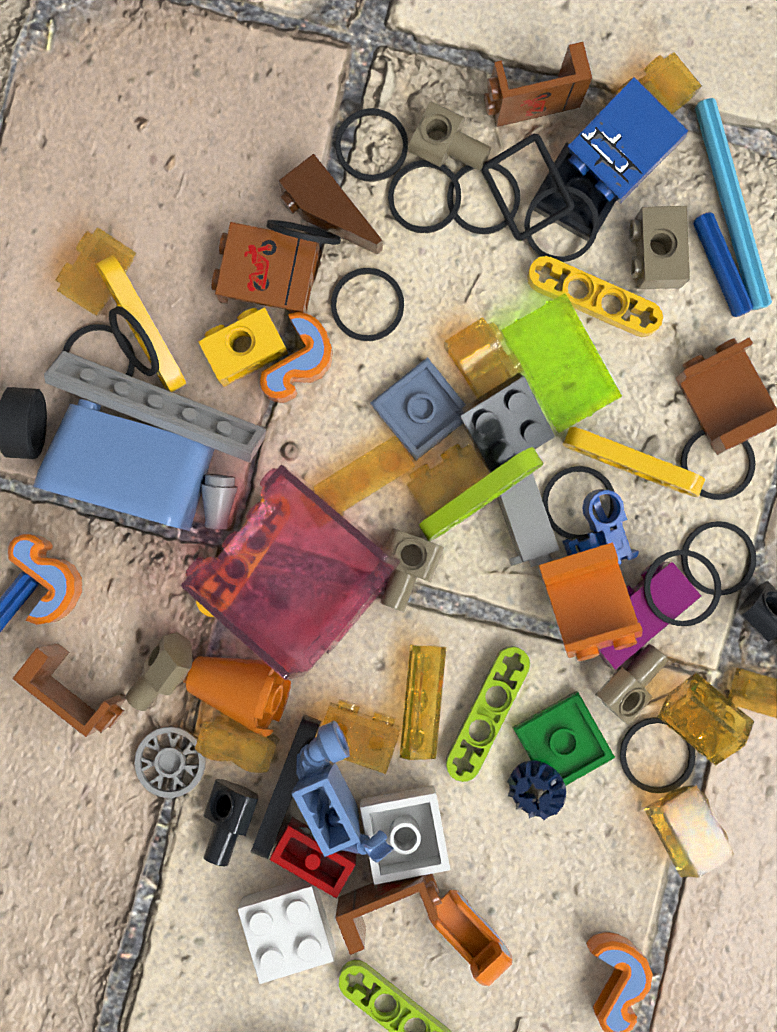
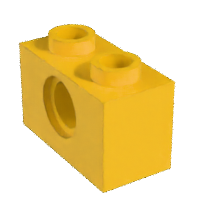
[198,307,288,387]

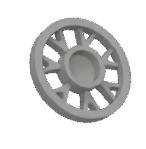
[135,726,206,798]

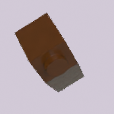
[279,154,383,254]

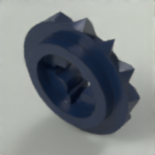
[507,760,566,821]

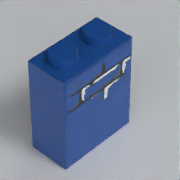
[568,77,688,204]

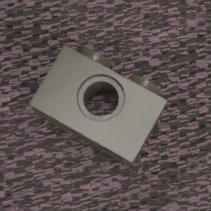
[629,206,690,289]

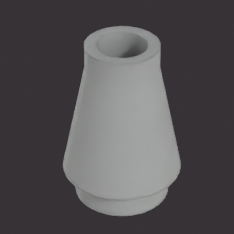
[201,474,238,529]

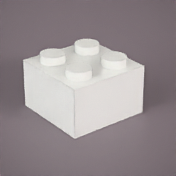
[360,785,450,885]
[238,879,336,984]

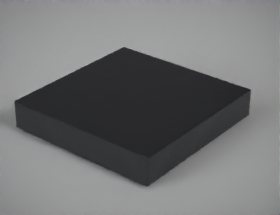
[529,142,617,242]

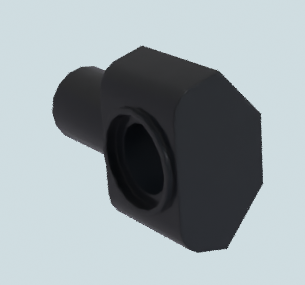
[737,581,777,644]
[203,779,258,867]

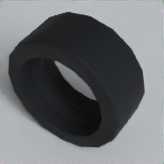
[0,387,47,459]

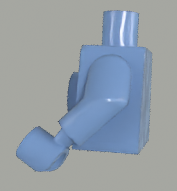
[292,721,394,863]

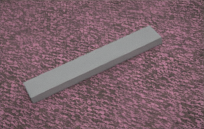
[44,351,266,462]

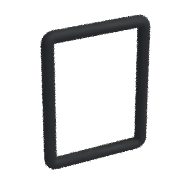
[481,133,574,241]

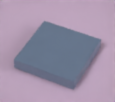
[370,357,466,461]

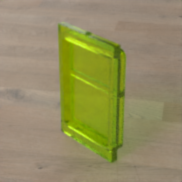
[500,293,622,433]

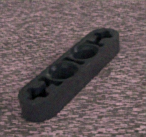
[251,714,321,859]

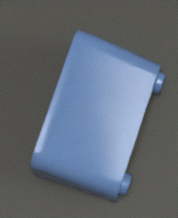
[33,399,214,531]

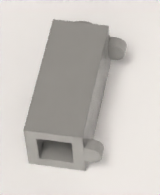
[497,473,559,567]

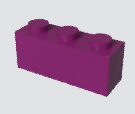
[598,561,702,670]

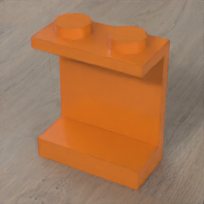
[539,542,643,661]

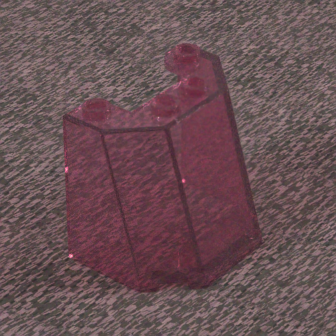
[181,464,401,680]

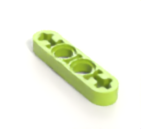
[419,447,544,541]
[446,646,530,782]
[339,960,452,1032]

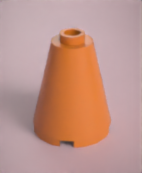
[183,656,292,737]

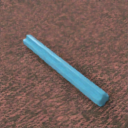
[695,98,772,310]

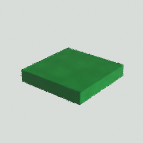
[512,691,615,786]

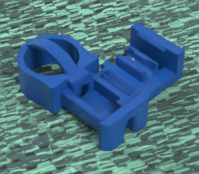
[562,489,639,565]

